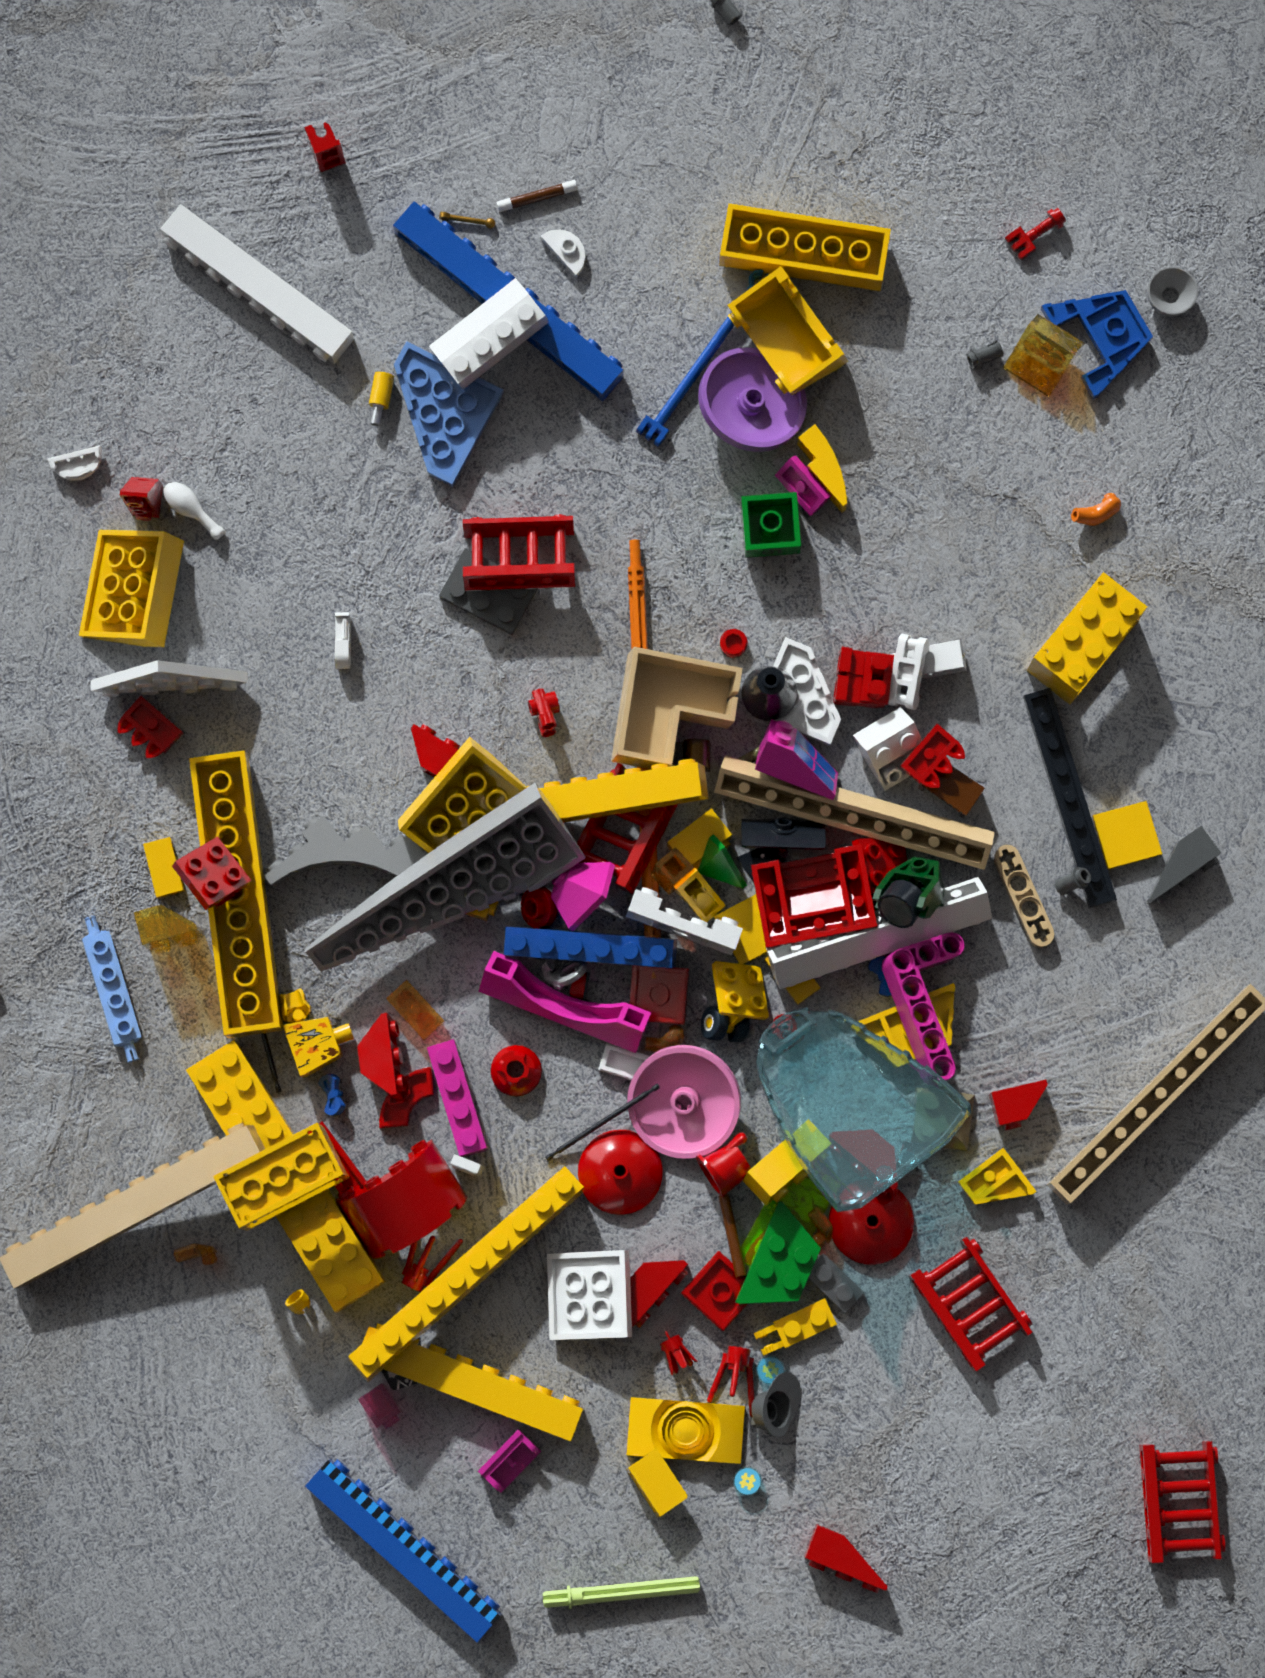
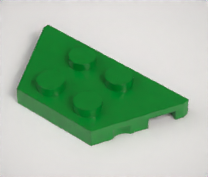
[735,1201,821,1304]

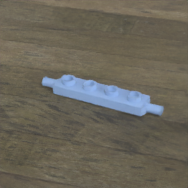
[82,915,141,1063]

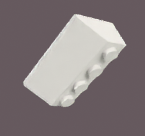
[429,278,549,389]

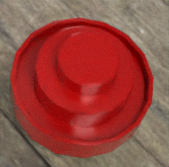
[521,887,557,928]

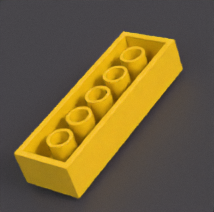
[719,203,891,291]

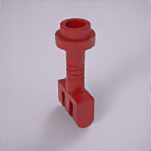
[1005,208,1066,260]

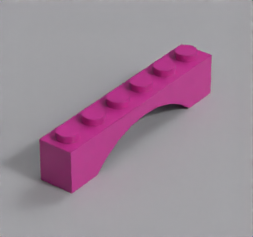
[478,951,651,1053]

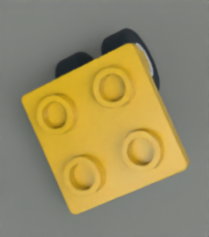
[700,961,769,1042]

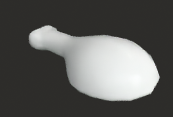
[163,482,225,540]

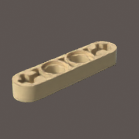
[994,845,1054,948]

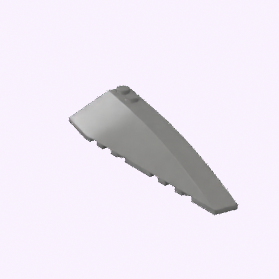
[304,783,586,972]

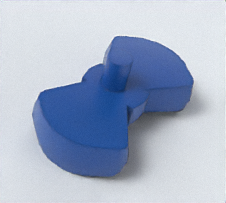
[868,956,892,997]
[318,1073,346,1116]

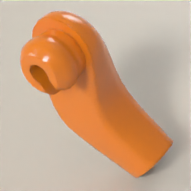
[1071,493,1121,526]

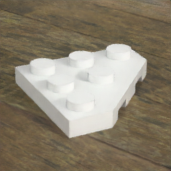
[773,637,841,746]

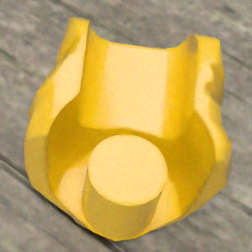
[279,988,312,1023]

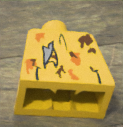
[283,1017,354,1078]

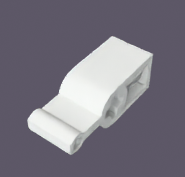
[891,640,967,678]

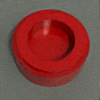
[720,629,748,658]

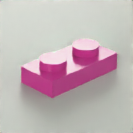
[775,455,831,516]

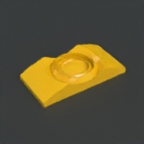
[626,1397,745,1464]

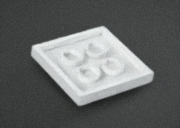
[547,1250,632,1340]

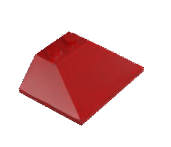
[751,844,878,948]

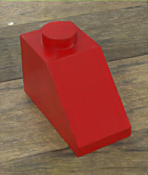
[989,1079,1048,1131]

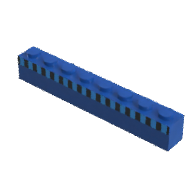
[305,1459,501,1642]

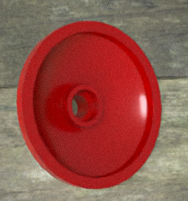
[578,1129,663,1215]
[828,1179,914,1265]

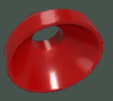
[490,1045,542,1097]

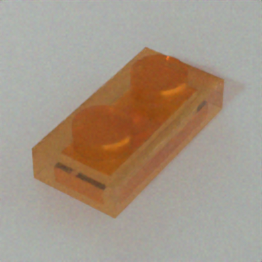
[386,980,445,1041]

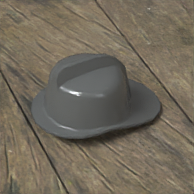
[751,1372,801,1438]

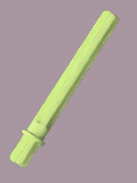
[543,1577,700,1609]

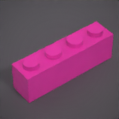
[427,1039,488,1158]

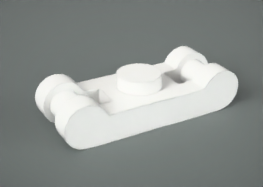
[888,634,930,710]

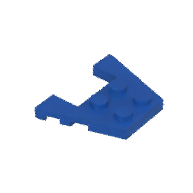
[1041,290,1153,399]

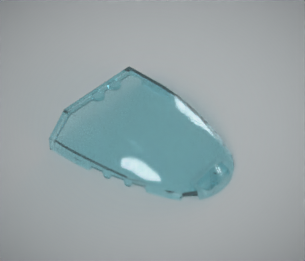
[756,1007,971,1212]

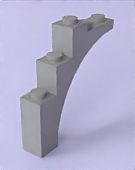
[264,816,426,888]

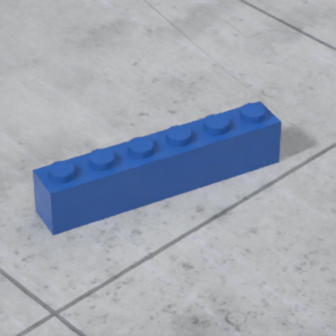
[504,926,678,968]

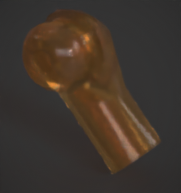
[644,1025,684,1052]
[808,1207,833,1248]
[174,1243,218,1266]

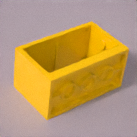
[1027,572,1148,705]
[213,1122,349,1231]

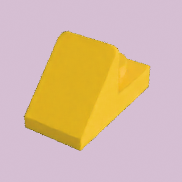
[674,868,726,922]

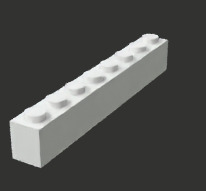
[160,204,354,364]
[766,877,993,989]

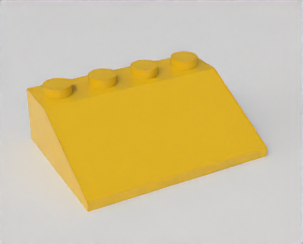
[79,530,184,647]
[398,737,527,853]

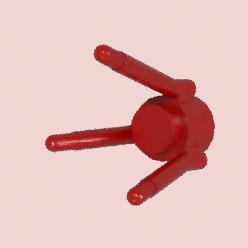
[401,1235,463,1292]
[707,1346,754,1417]

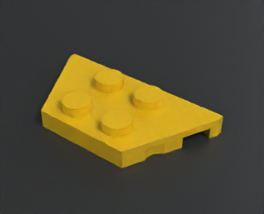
[853,983,955,1067]

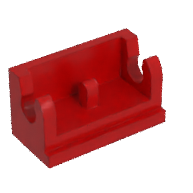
[304,122,346,172]

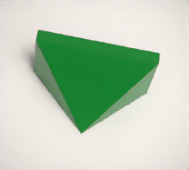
[698,834,748,889]

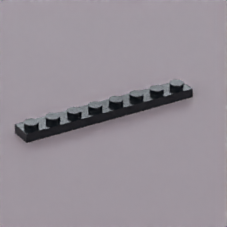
[1023,688,1117,909]

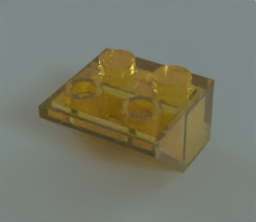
[1003,314,1084,397]
[134,905,204,954]

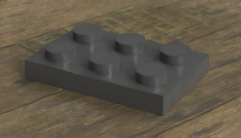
[439,548,538,635]

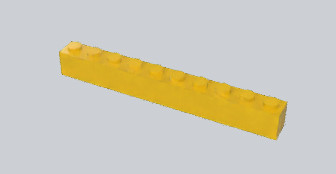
[348,1166,584,1382]

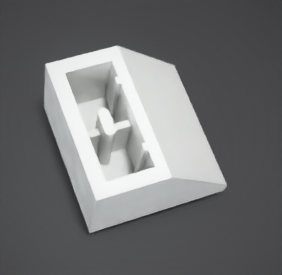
[853,707,922,791]

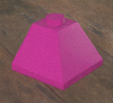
[551,862,615,931]

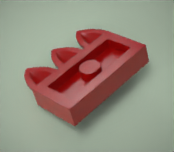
[117,696,183,758]
[900,724,965,788]

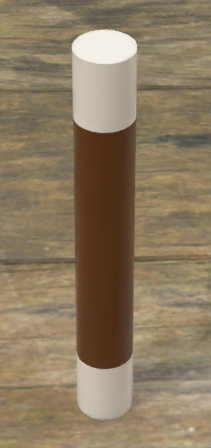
[497,180,578,212]

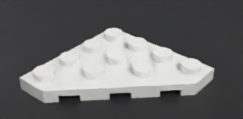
[91,660,248,697]

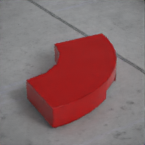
[379,1067,434,1129]

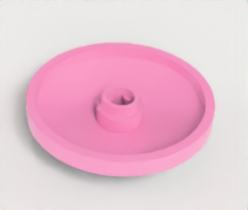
[627,1045,741,1159]

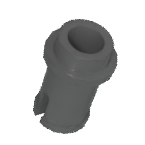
[710,0,742,26]
[966,340,1004,369]
[1055,867,1091,895]

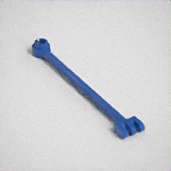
[636,269,769,447]

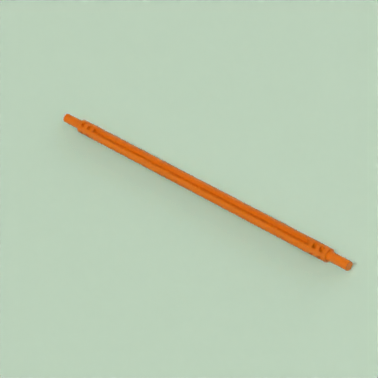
[628,539,661,979]

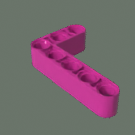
[882,932,965,1085]

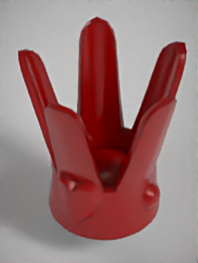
[659,1331,698,1376]

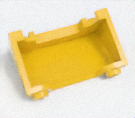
[727,266,848,395]

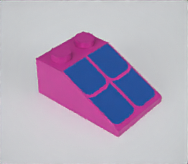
[755,719,838,800]

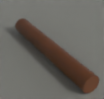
[718,1194,747,1279]

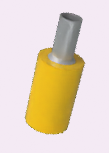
[368,372,395,426]

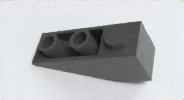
[1147,826,1221,904]

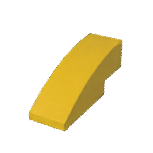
[797,424,847,513]

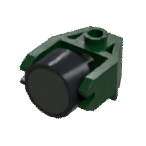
[872,857,944,928]

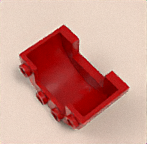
[335,1139,468,1259]

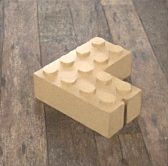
[611,647,742,769]

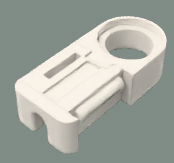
[335,612,351,669]

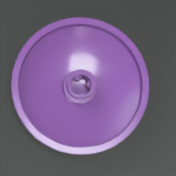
[698,347,807,452]

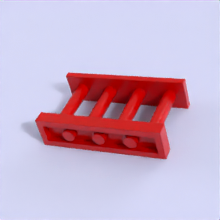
[463,514,575,590]
[577,763,678,895]
[909,1237,1033,1371]
[1139,1441,1225,1563]

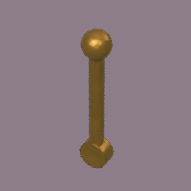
[439,212,496,229]

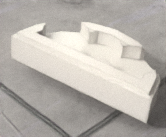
[541,229,585,278]
[47,446,102,481]

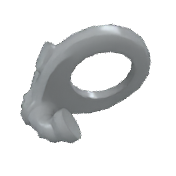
[542,959,588,990]

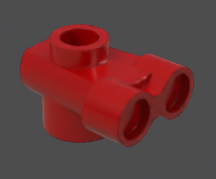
[528,689,560,737]

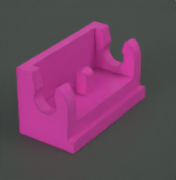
[478,1429,541,1493]

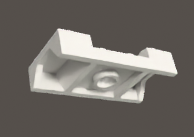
[626,887,743,956]

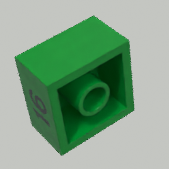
[741,492,801,558]

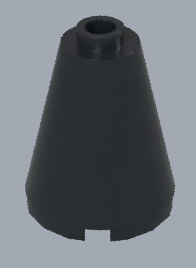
[741,666,797,721]

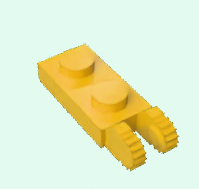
[753,1298,837,1356]

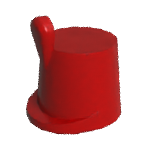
[696,1132,751,1197]

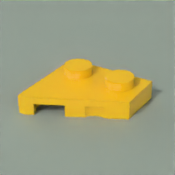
[957,1148,1037,1205]

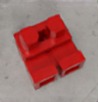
[833,646,894,708]

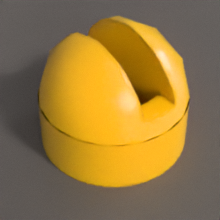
[285,1289,311,1315]

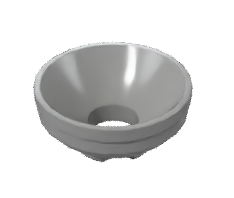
[1147,266,1198,317]

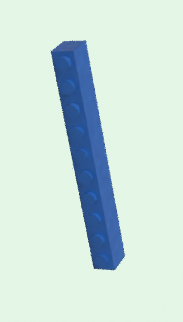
[393,201,624,402]

